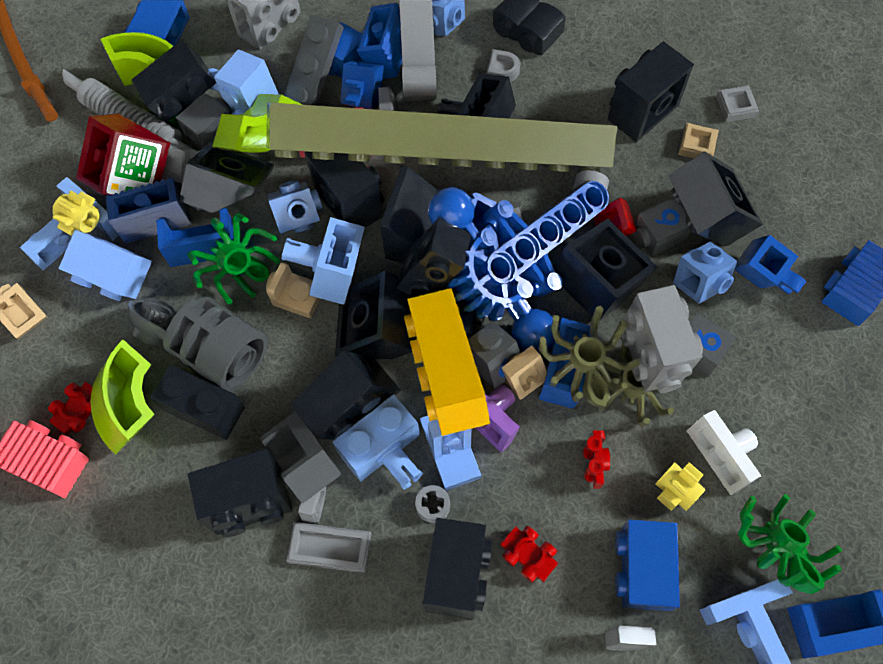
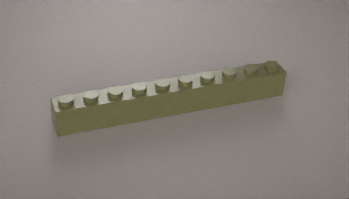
[266,103,617,172]

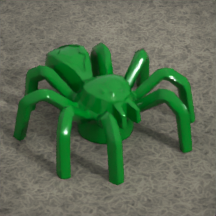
[187,213,280,305]
[738,494,842,594]

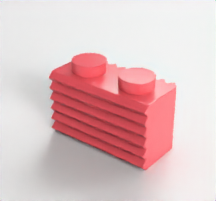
[0,420,89,499]

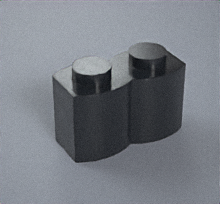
[493,0,566,56]

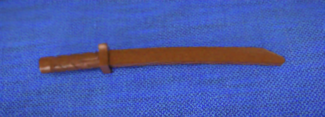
[0,0,58,122]

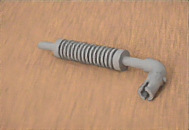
[63,69,248,161]

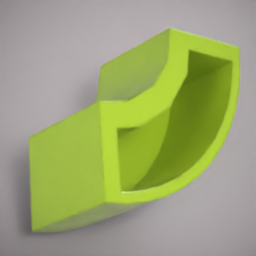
[101,32,173,86]
[212,94,303,153]
[91,340,154,455]

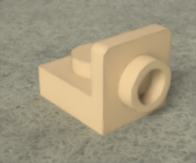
[266,262,320,319]
[0,283,48,339]
[501,346,547,400]

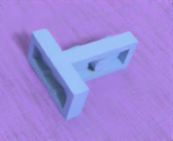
[20,177,119,270]
[420,416,481,491]
[700,580,793,664]

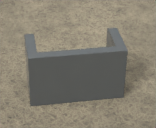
[260,412,342,504]

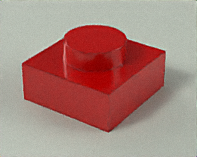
[593,198,636,236]

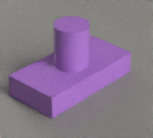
[476,385,520,453]

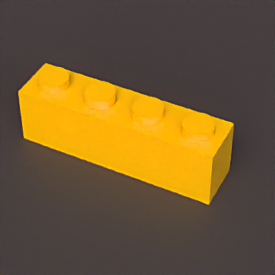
[404,288,490,436]

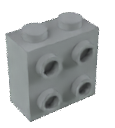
[226,0,301,50]
[621,285,703,393]

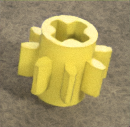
[52,191,100,236]
[656,462,706,511]

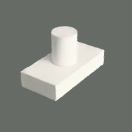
[687,410,761,495]

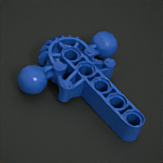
[428,181,609,354]

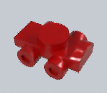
[48,381,92,436]
[582,430,610,489]
[500,525,559,583]

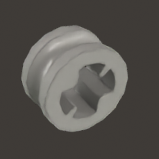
[415,485,450,523]

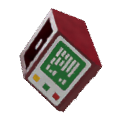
[76,113,171,196]

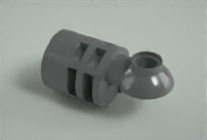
[128,297,268,392]

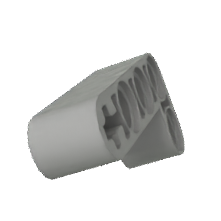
[399,0,437,101]

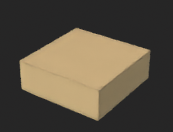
[678,123,719,158]

